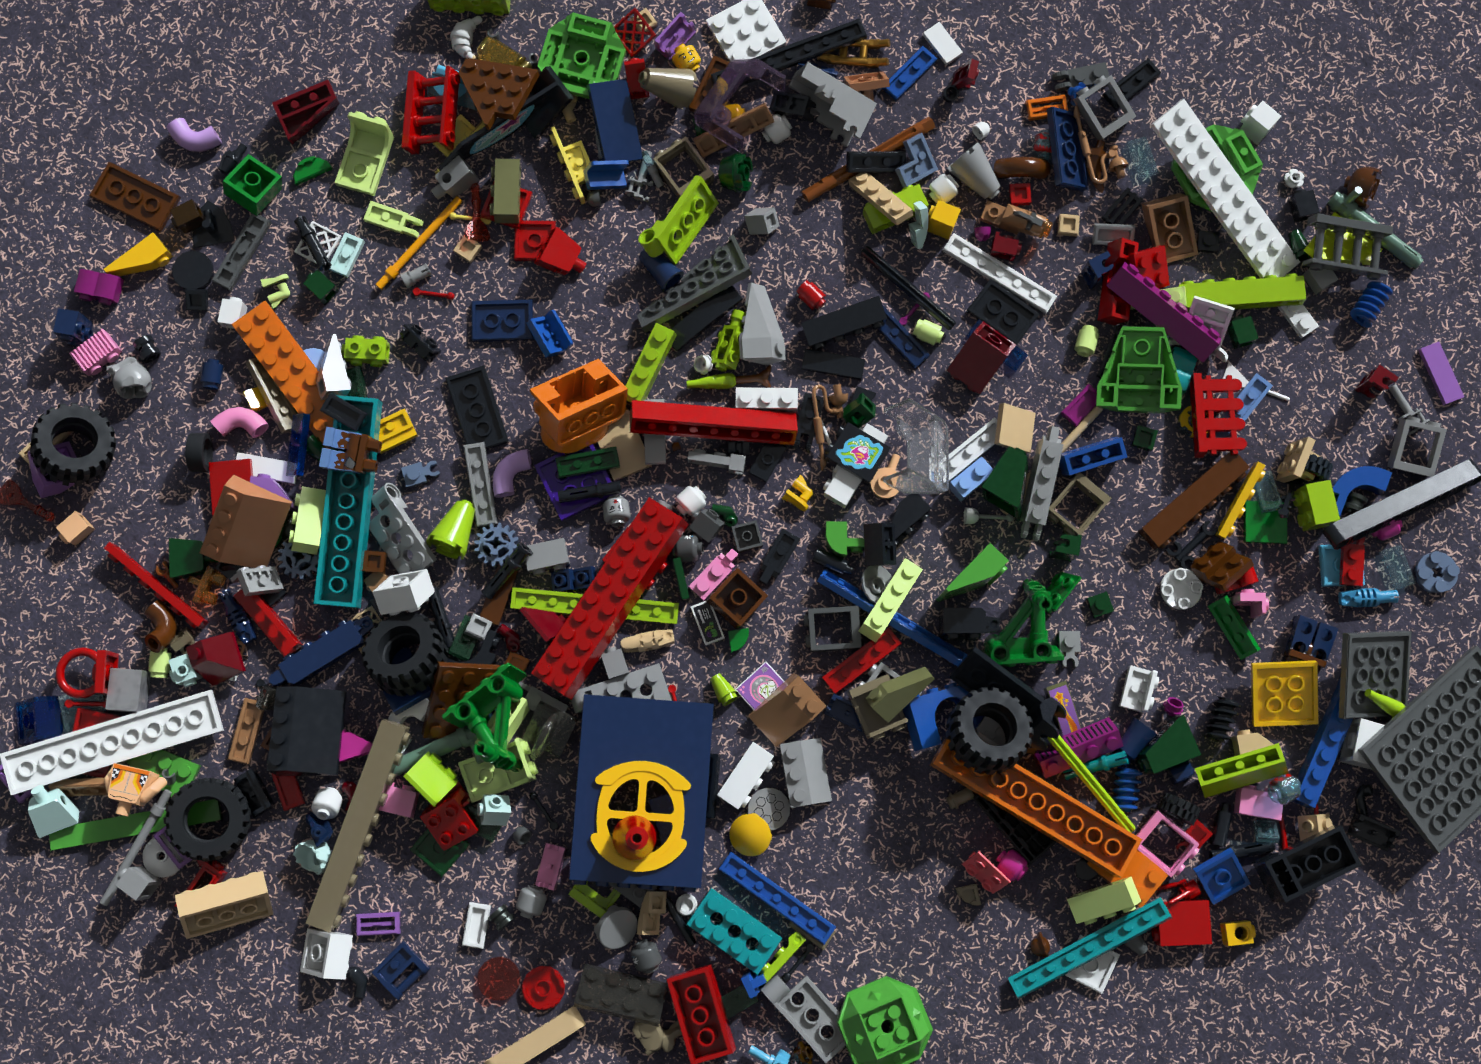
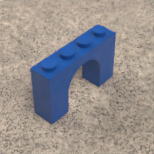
[902,683,984,751]

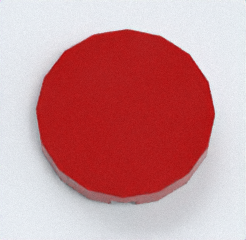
[522,966,565,1010]

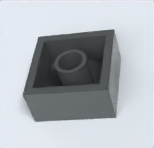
[731,520,763,553]

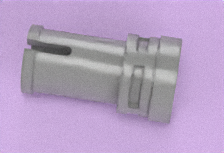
[400,263,432,289]

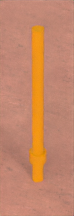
[375,196,462,290]

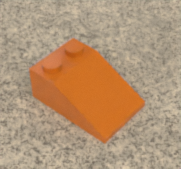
[1087,850,1168,908]

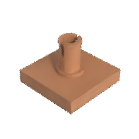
[843,71,890,101]

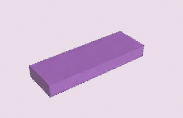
[1418,342,1464,406]

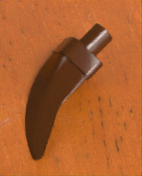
[1087,140,1106,193]

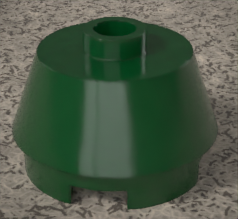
[718,152,753,193]

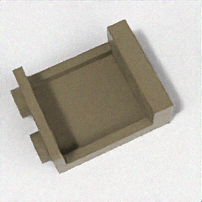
[847,674,908,741]

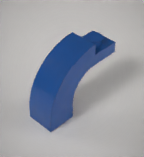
[1332,466,1392,516]

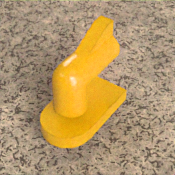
[782,475,813,511]

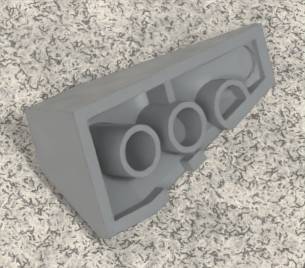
[739,282,786,365]

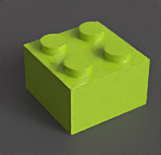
[1292,480,1340,531]

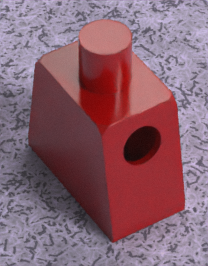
[534,227,587,275]

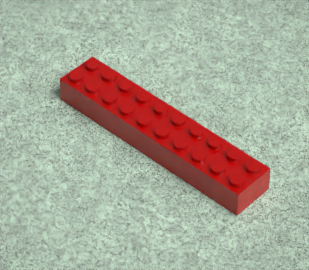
[531,497,689,700]

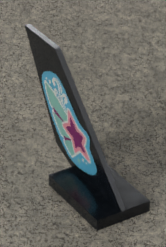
[438,66,573,171]

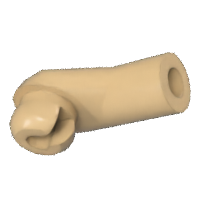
[562,94,578,124]

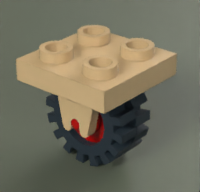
[1276,437,1333,483]

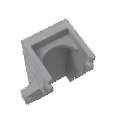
[788,62,877,147]

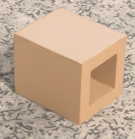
[56,511,95,546]

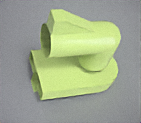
[261,274,290,309]

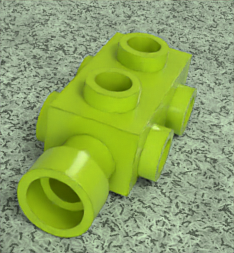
[711,309,746,372]

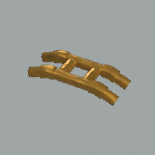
[817,39,890,68]

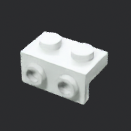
[1119,665,1159,713]

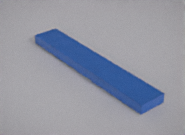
[719,852,836,945]

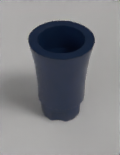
[639,250,684,292]
[1111,717,1157,767]

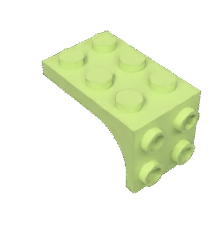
[335,111,394,196]
[458,738,538,803]

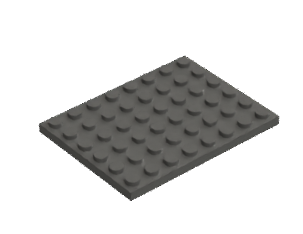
[1358,645,1481,853]

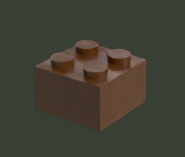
[706,567,768,629]

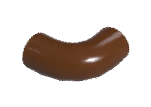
[994,157,1051,179]
[144,600,177,653]

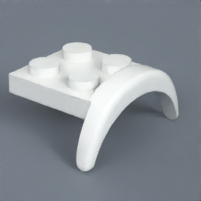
[1168,296,1234,362]

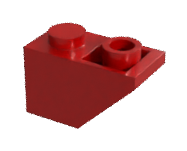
[624,58,650,100]

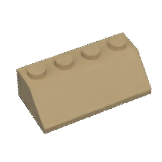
[175,871,274,939]

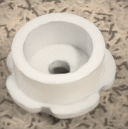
[1284,169,1304,188]
[694,355,713,375]

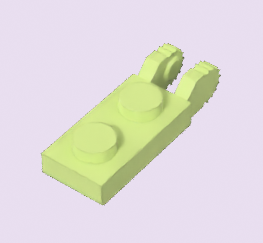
[363,201,424,238]

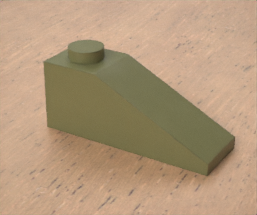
[865,667,935,723]

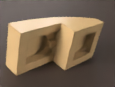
[637,891,667,935]

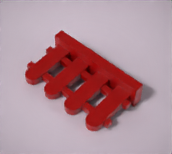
[1189,373,1247,458]

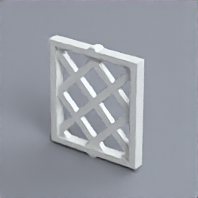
[294,221,342,264]

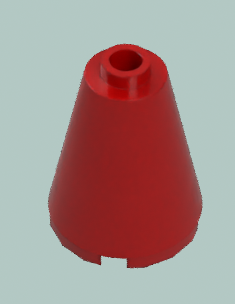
[612,815,656,860]

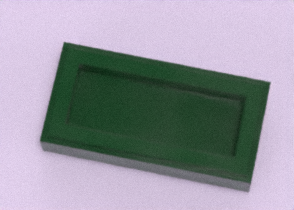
[672,557,690,602]

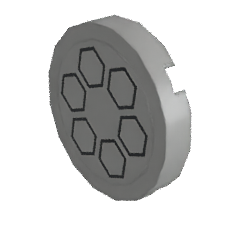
[748,788,790,830]

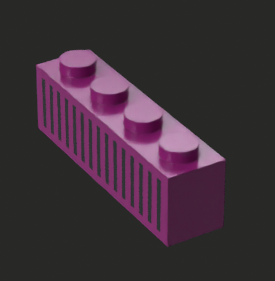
[1033,717,1123,779]

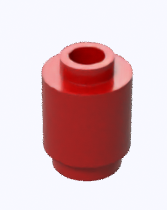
[796,280,826,310]

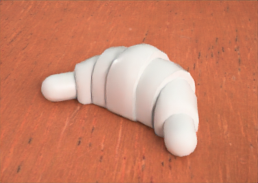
[450,16,482,59]

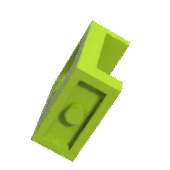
[568,881,621,918]

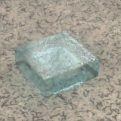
[1253,820,1280,843]

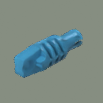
[1338,588,1399,607]

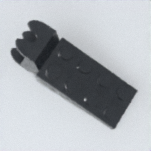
[949,647,1067,751]

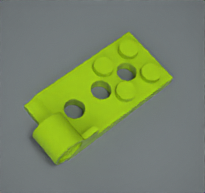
[638,175,719,265]

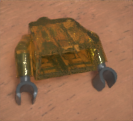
[477,28,539,68]

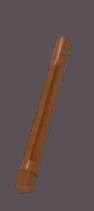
[801,117,935,202]

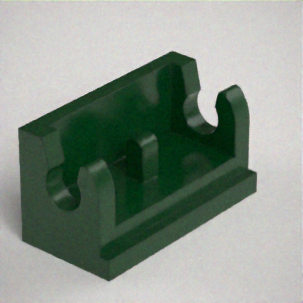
[1049,534,1082,562]

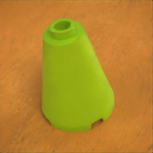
[426,500,475,559]

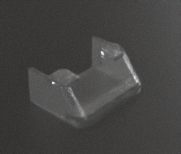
[883,398,949,494]

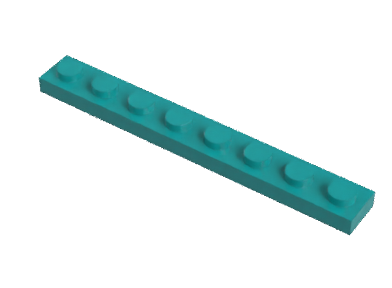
[1008,897,1172,999]

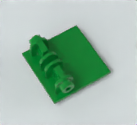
[1045,572,1081,614]

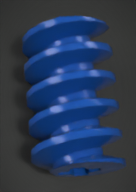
[1350,281,1393,328]
[1111,767,1142,813]

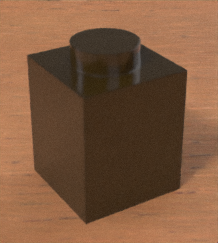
[170,199,204,234]

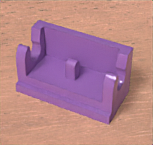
[655,12,696,61]

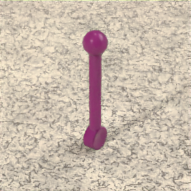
[899,292,930,326]

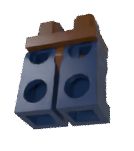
[1283,615,1339,674]

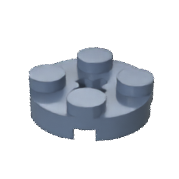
[1415,551,1460,593]

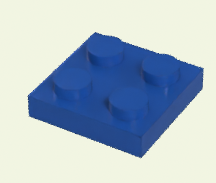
[1193,848,1250,905]

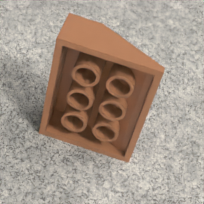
[200,475,292,568]

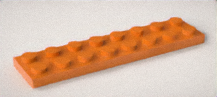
[232,300,334,449]

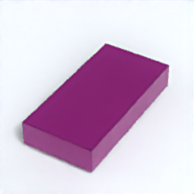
[1060,384,1097,427]

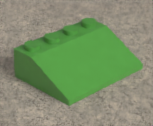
[936,543,1009,602]

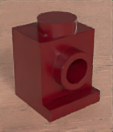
[990,231,1022,261]

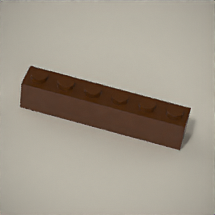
[1138,451,1250,550]

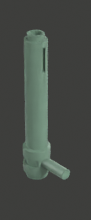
[1327,187,1423,269]
[393,726,484,777]

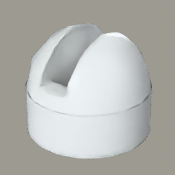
[972,122,990,140]

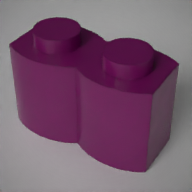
[74,269,124,306]

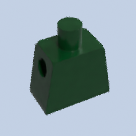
[169,538,218,580]

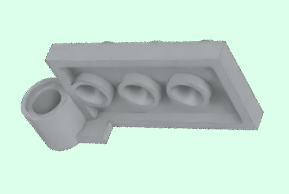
[369,483,437,574]
[570,663,672,714]
[761,974,845,1063]

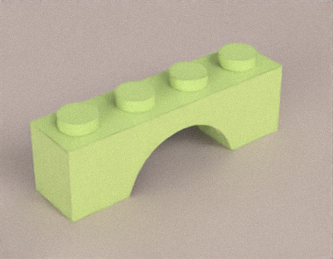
[858,558,923,643]

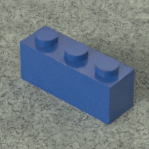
[1059,437,1127,475]

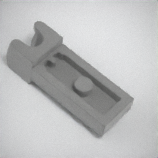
[688,449,746,475]

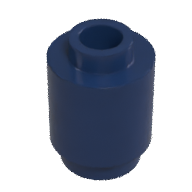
[200,359,223,390]

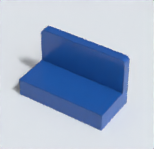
[583,160,629,190]

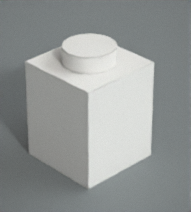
[217,297,247,329]

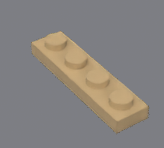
[848,172,913,225]

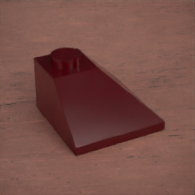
[519,607,566,645]
[186,631,246,686]

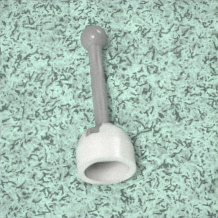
[964,507,1014,524]

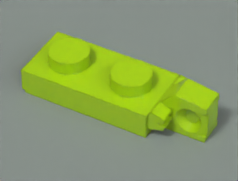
[760,931,806,984]

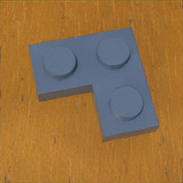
[895,133,938,188]

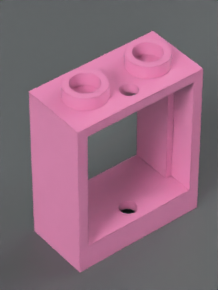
[1136,809,1199,878]

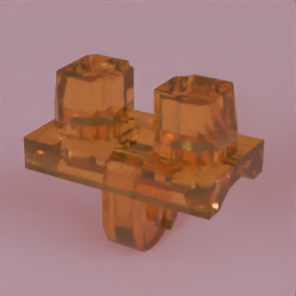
[188,566,227,605]

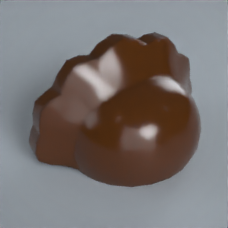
[1030,932,1050,958]

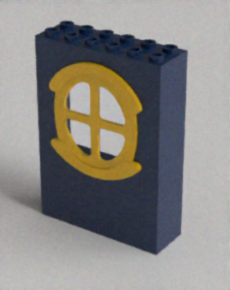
[569,694,714,892]

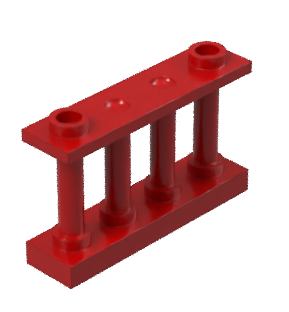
[401,66,461,154]

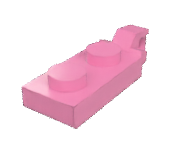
[689,549,738,601]

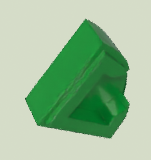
[728,628,749,653]

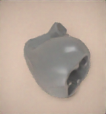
[107,357,152,399]

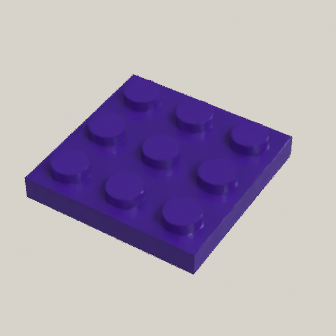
[534,444,617,521]

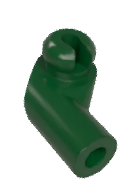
[712,504,738,527]

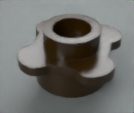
[793,1041,813,1064]

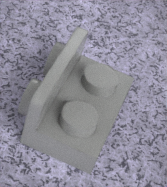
[230,565,284,596]

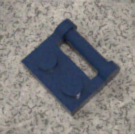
[371,941,431,1000]

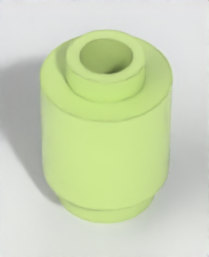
[913,319,944,345]
[1074,325,1099,357]
[148,648,172,678]

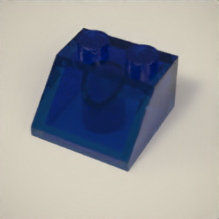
[15,696,63,745]

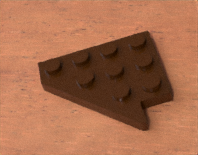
[458,58,539,130]
[421,662,500,739]

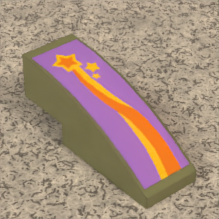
[1043,681,1081,735]

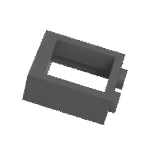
[804,606,861,653]

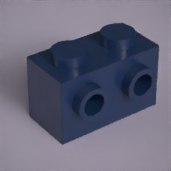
[53,308,93,347]

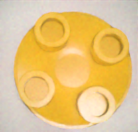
[729,813,772,856]

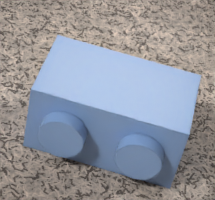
[948,456,993,502]

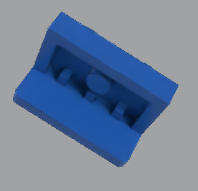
[526,310,573,358]

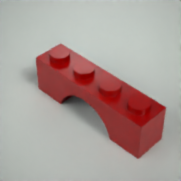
[1098,238,1139,325]

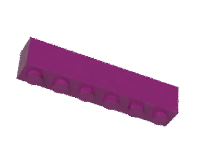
[1106,262,1221,362]

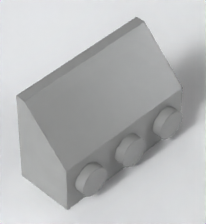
[779,738,832,808]

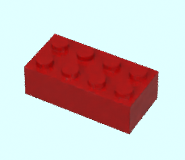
[666,964,736,1064]

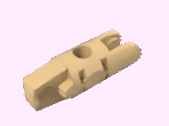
[620,629,675,653]

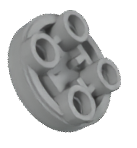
[594,905,638,949]

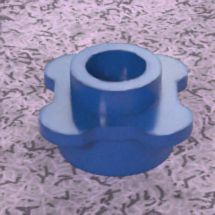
[1067,82,1088,106]

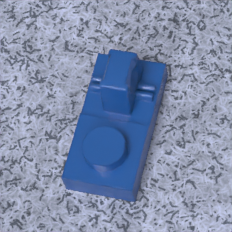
[741,970,767,999]

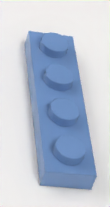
[1206,373,1273,438]

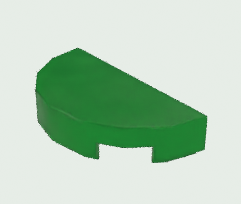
[293,156,333,186]

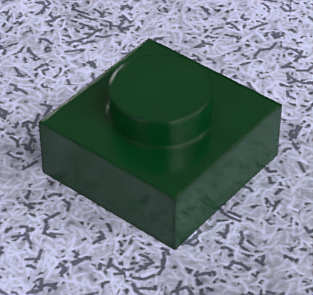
[1131,425,1158,452]
[1086,592,1114,618]

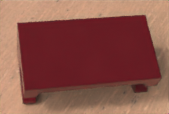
[1355,365,1399,398]

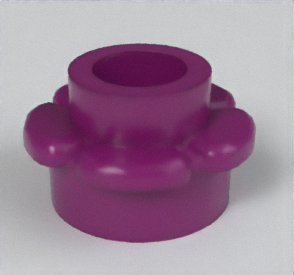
[1163,697,1184,716]

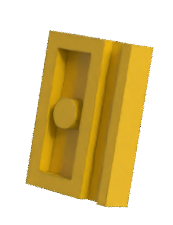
[379,408,418,454]

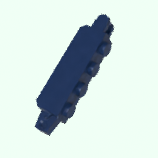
[269,616,376,686]

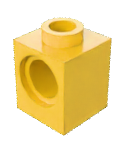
[1220,920,1256,946]

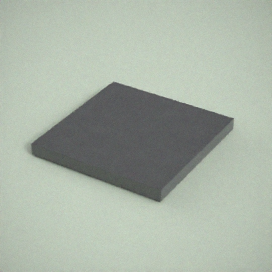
[1339,630,1411,719]

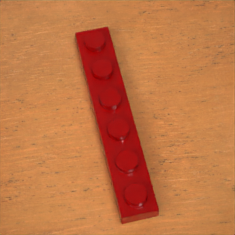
[104,542,209,629]

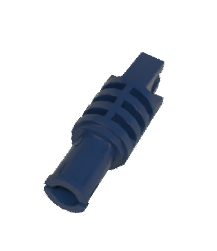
[218,589,257,644]

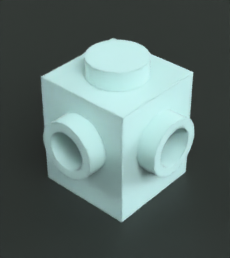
[169,654,202,687]
[477,794,511,826]

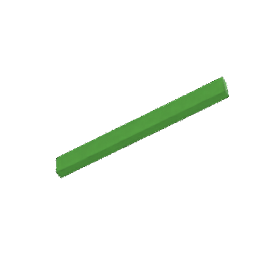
[49,799,222,850]

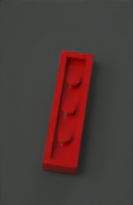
[822,627,902,694]

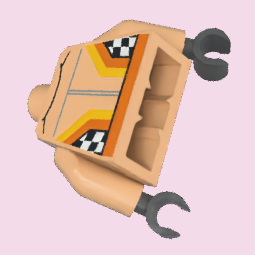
[104,761,176,817]

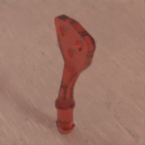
[464,183,490,241]
[0,479,55,521]

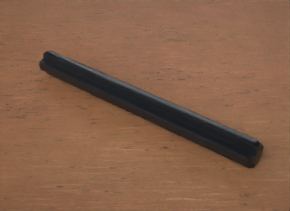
[861,246,956,330]

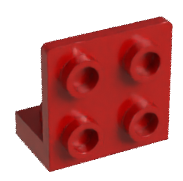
[420,787,478,851]

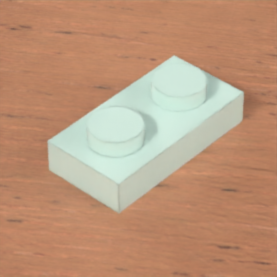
[329,232,365,278]

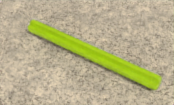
[1047,735,1136,833]

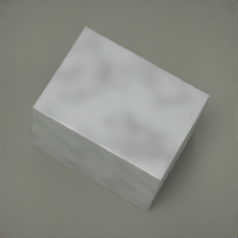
[105,668,151,713]

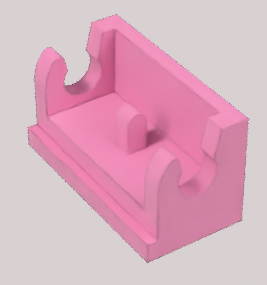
[535,843,567,891]

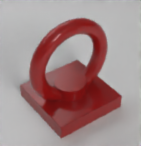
[56,648,119,698]

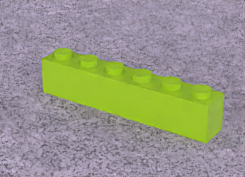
[1178,273,1306,312]

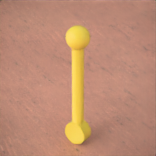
[449,212,491,225]

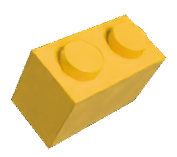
[927,200,961,240]

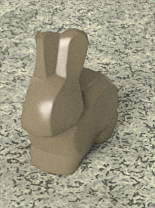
[632,1013,682,1056]

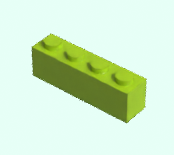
[626,323,677,403]
[1195,743,1289,798]

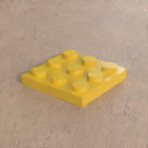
[1251,660,1318,727]

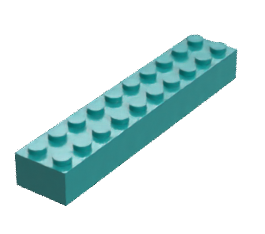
[314,395,383,608]

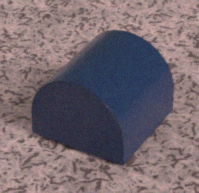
[1167,761,1195,785]

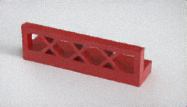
[233,584,303,657]

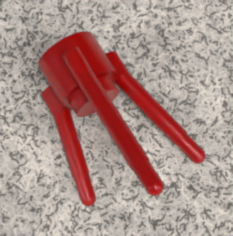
[1156,879,1201,905]

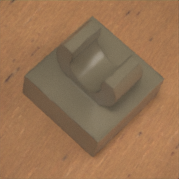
[170,627,195,655]

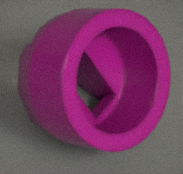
[974,227,991,241]

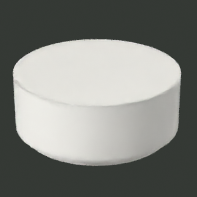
[676,894,697,916]

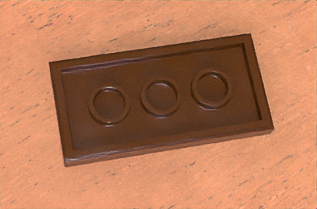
[89,162,181,232]

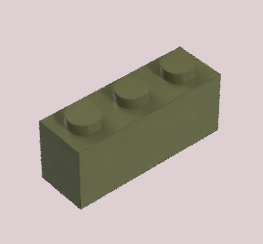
[490,159,521,223]

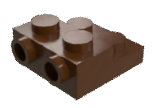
[1191,541,1254,591]

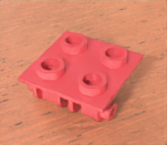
[962,851,1011,894]

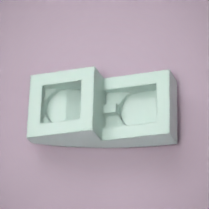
[909,201,928,249]

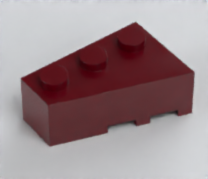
[272,80,340,145]

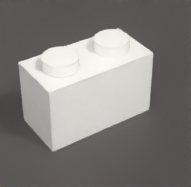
[1240,101,1281,145]

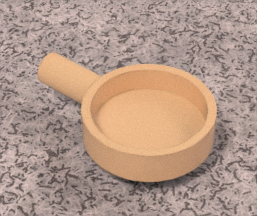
[870,454,902,499]

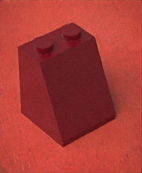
[947,321,1016,394]

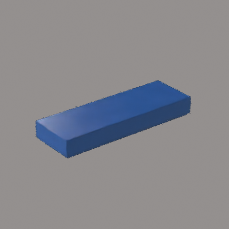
[882,46,937,101]

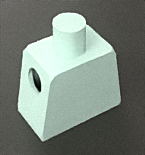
[28,785,79,838]

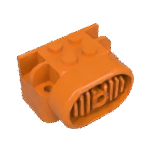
[530,359,628,453]

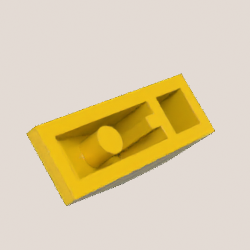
[104,233,173,276]

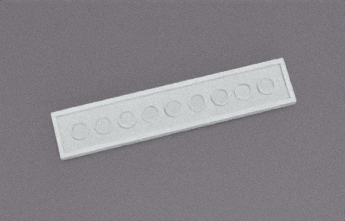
[1150,99,1300,279]
[0,690,224,795]

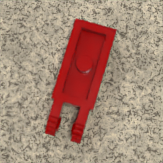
[1339,537,1365,587]

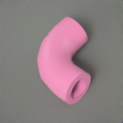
[210,407,269,438]

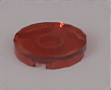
[477,956,521,1001]

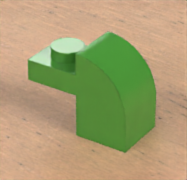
[825,521,865,558]

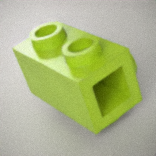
[341,335,390,367]

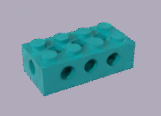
[687,887,782,975]

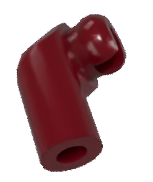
[497,623,520,653]
[342,781,357,811]

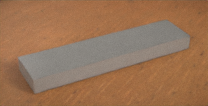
[463,442,498,527]

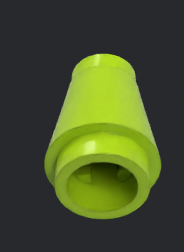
[710,673,737,706]

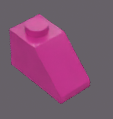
[339,729,373,763]

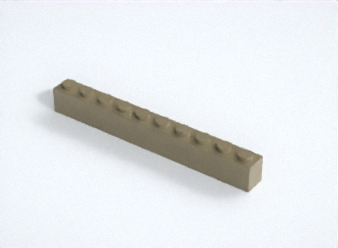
[305,719,411,933]

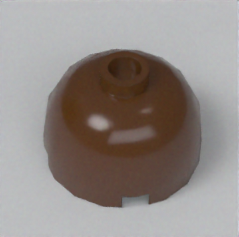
[1344,166,1382,209]

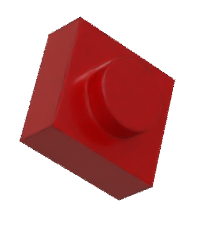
[1009,183,1031,206]

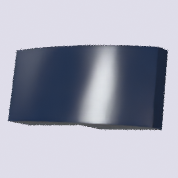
[551,566,596,592]

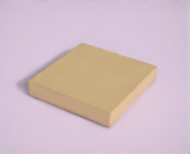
[994,403,1036,453]

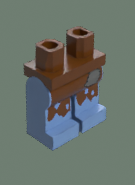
[319,426,382,475]

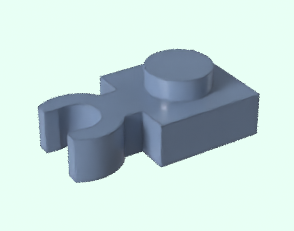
[401,461,440,488]

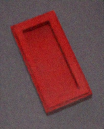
[271,773,306,811]

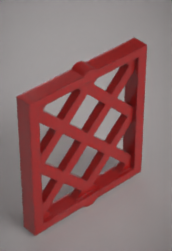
[614,8,657,57]

